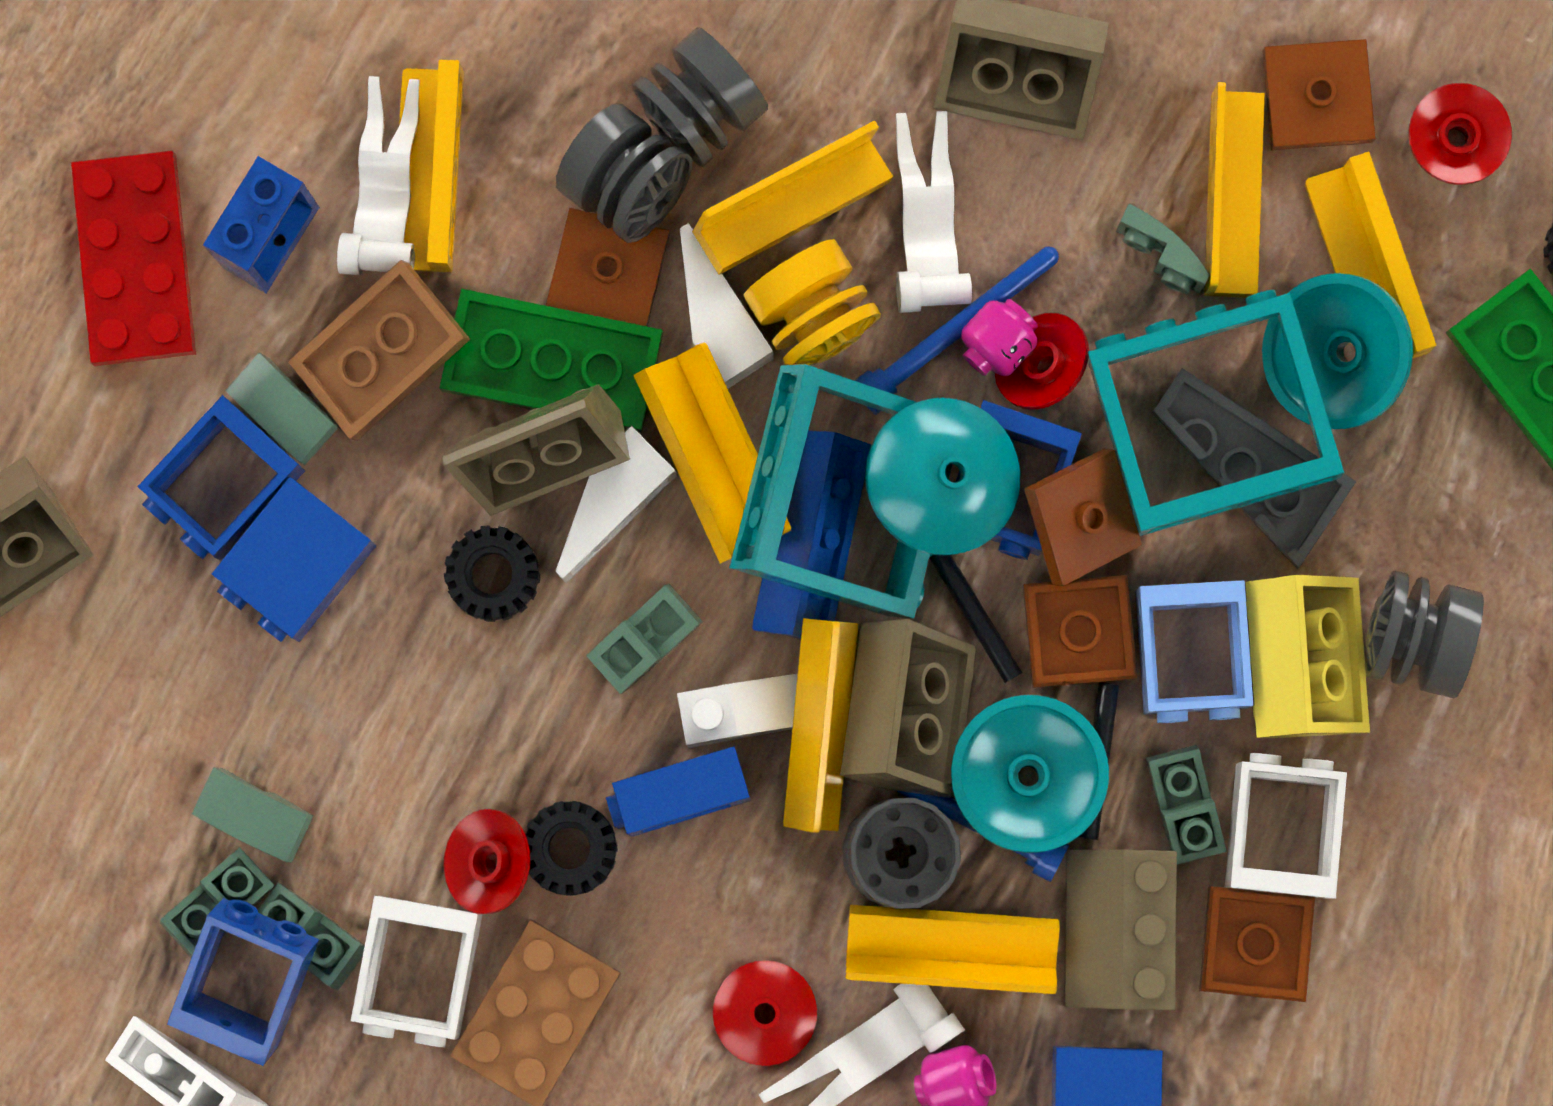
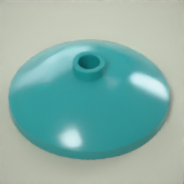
[1262,273,1413,429]
[865,398,1021,555]
[951,695,1109,853]

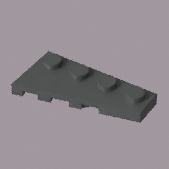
[1152,368,1356,569]

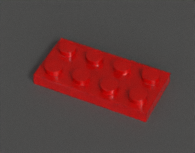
[71,151,196,366]

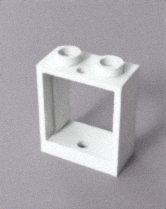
[1224,753,1347,899]
[351,895,482,1048]

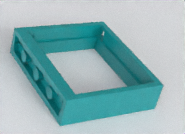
[1088,290,1344,536]
[729,364,952,619]

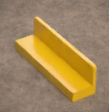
[399,60,464,273]
[1204,82,1265,298]
[692,121,893,275]
[1305,151,1437,358]
[633,342,791,564]
[783,618,859,833]
[845,905,1060,994]

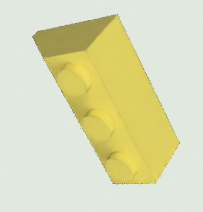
[1245,575,1370,738]

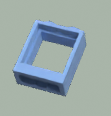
[1135,580,1254,723]

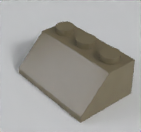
[934,0,1109,140]
[442,384,630,516]
[0,456,94,617]
[840,619,976,798]
[1064,850,1177,1011]

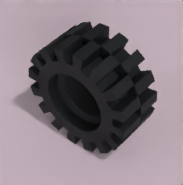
[444,525,540,622]
[525,801,618,896]

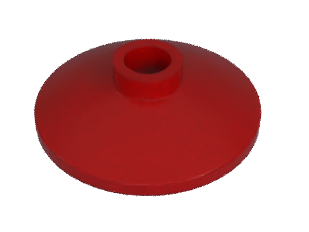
[1408,83,1512,185]
[995,313,1089,410]
[444,809,530,914]
[713,960,817,1066]

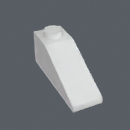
[680,223,774,388]
[556,426,677,583]
[677,674,798,748]
[105,1016,269,1106]

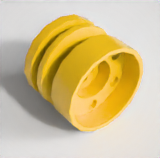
[743,239,881,365]

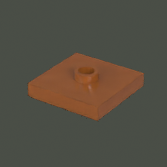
[1262,39,1376,151]
[546,207,670,327]
[1024,448,1142,586]
[1023,575,1137,689]
[1199,886,1315,1002]

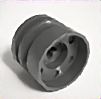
[632,27,768,167]
[556,104,693,243]
[1365,571,1484,699]
[842,798,961,909]

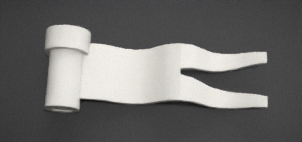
[337,76,420,275]
[896,111,972,313]
[759,984,965,1106]

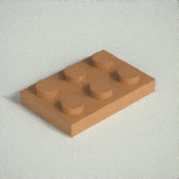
[288,260,470,441]
[450,920,621,1106]

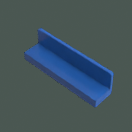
[752,430,871,640]

